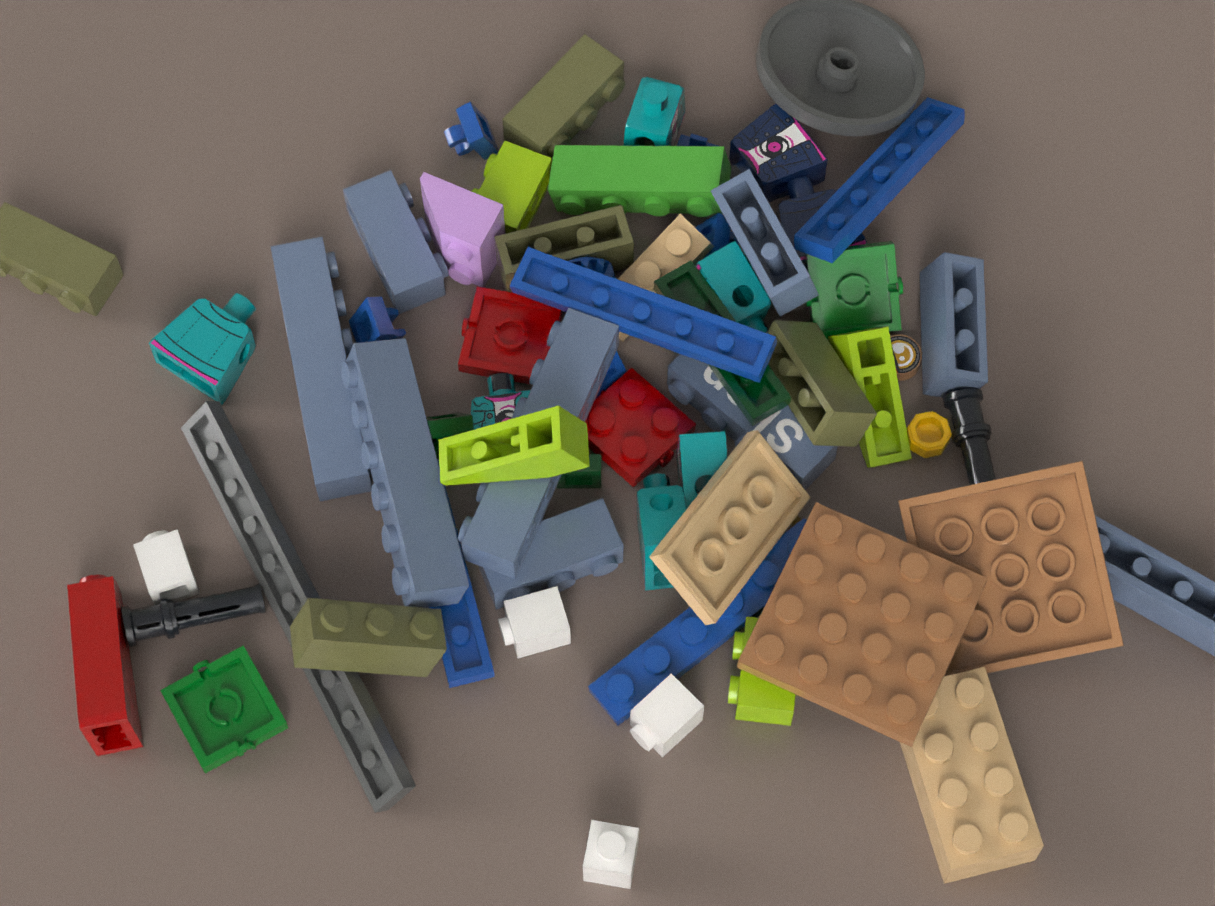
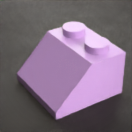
[420,172,506,287]

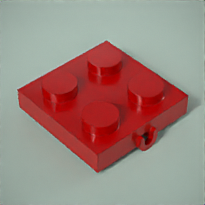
[458,286,563,385]
[585,368,696,488]

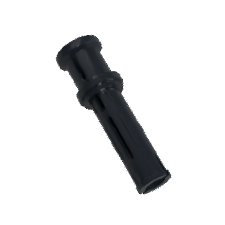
[943,388,996,485]
[121,584,266,647]

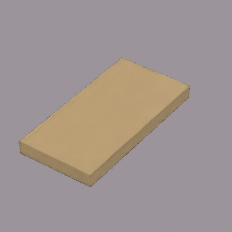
[649,430,811,625]

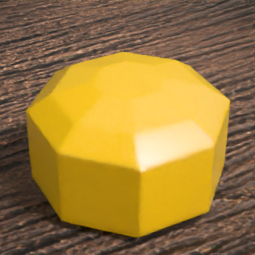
[907,411,952,458]

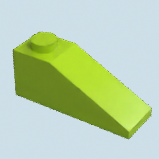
[828,327,912,468]
[438,405,590,486]

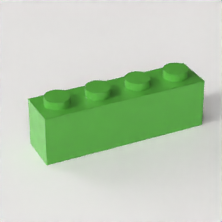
[548,145,731,217]

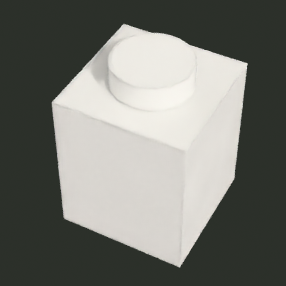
[133,529,200,605]
[498,586,571,658]
[630,674,704,757]
[583,820,639,889]

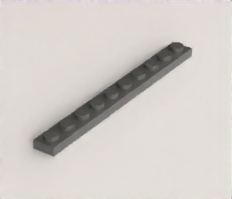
[181,401,416,813]

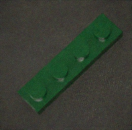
[653,260,791,426]

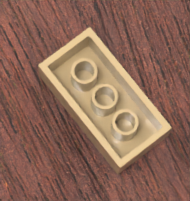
[900,667,1044,884]

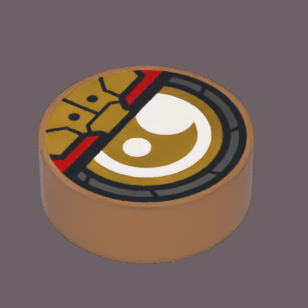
[890,335,922,381]

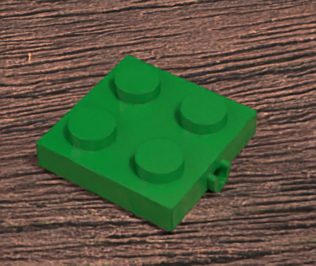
[804,241,903,340]
[160,645,289,774]

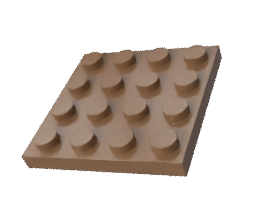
[898,461,1124,677]
[737,502,988,747]

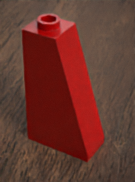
[67,574,143,756]

